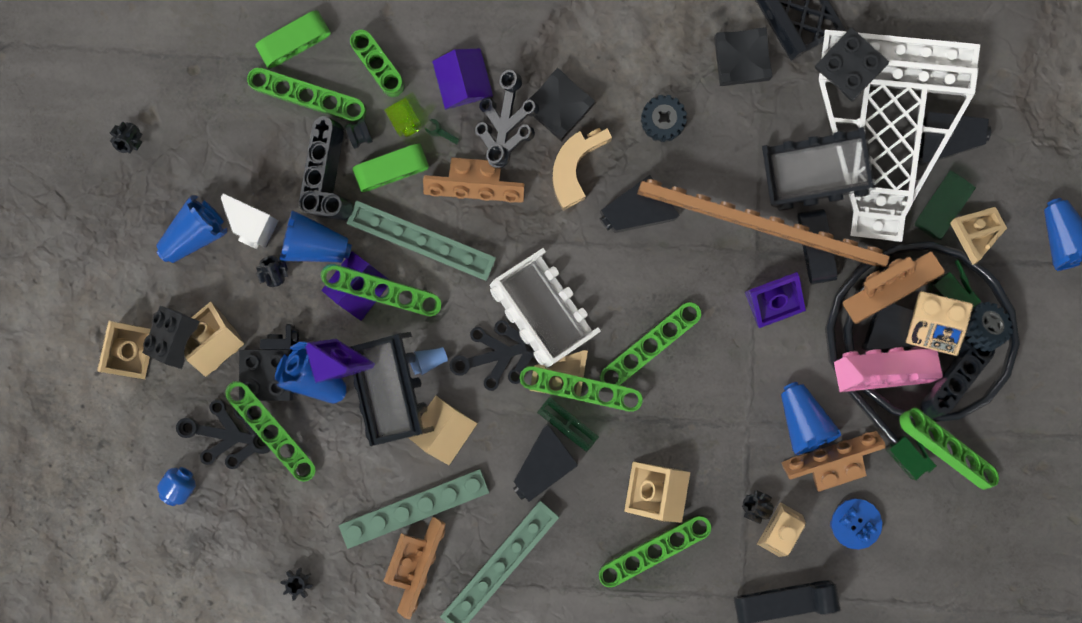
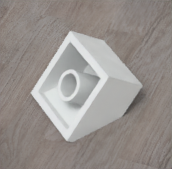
[221,194,278,249]

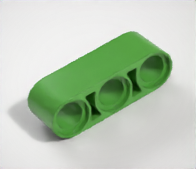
[255,10,331,68]
[350,30,404,97]
[352,143,429,192]

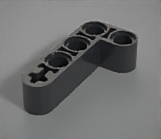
[299,116,353,220]
[921,336,995,419]
[734,580,841,623]

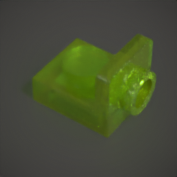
[384,97,421,137]

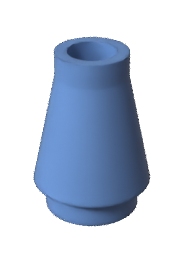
[410,347,448,375]

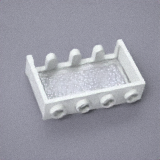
[489,248,601,369]

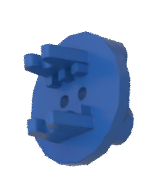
[830,498,882,550]

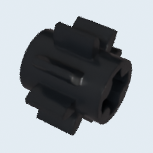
[110,122,143,154]
[256,256,288,287]
[742,490,774,524]
[280,568,314,601]

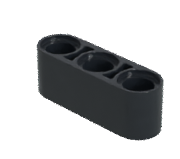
[798,209,837,285]

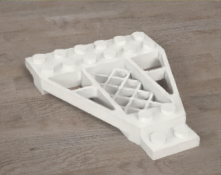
[819,30,980,242]

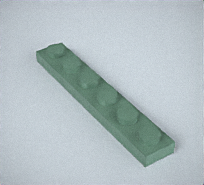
[347,200,496,281]
[338,469,490,549]
[440,500,559,623]

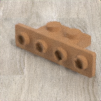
[423,158,524,203]
[843,252,944,324]
[782,431,886,492]
[384,517,445,620]

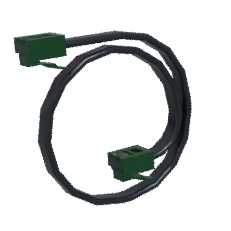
[825,241,1020,480]

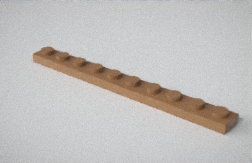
[637,179,889,268]

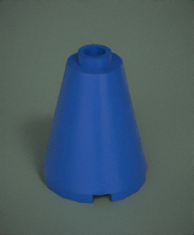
[156,195,227,263]
[1044,198,1082,271]
[279,211,352,263]
[275,342,347,404]
[781,382,841,455]

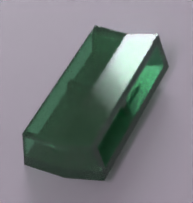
[914,170,976,240]
[537,397,599,452]

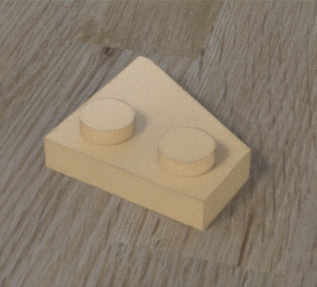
[950,207,1007,265]
[530,350,588,396]

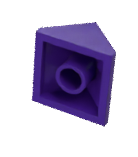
[432,48,493,110]
[321,251,390,321]
[745,272,806,328]
[306,339,375,382]

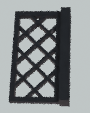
[755,0,845,61]

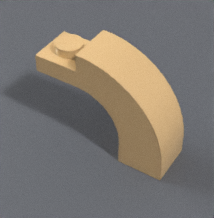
[553,128,612,210]

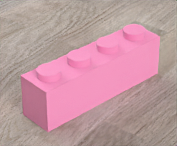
[834,346,943,392]

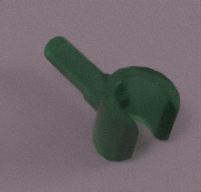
[425,119,460,145]

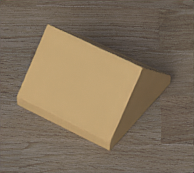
[98,321,151,379]
[409,396,478,465]

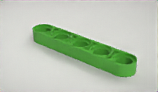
[247,68,366,123]
[321,264,441,316]
[600,302,701,389]
[520,366,642,412]
[225,381,315,482]
[900,408,999,490]
[598,515,711,587]

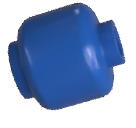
[157,467,196,506]

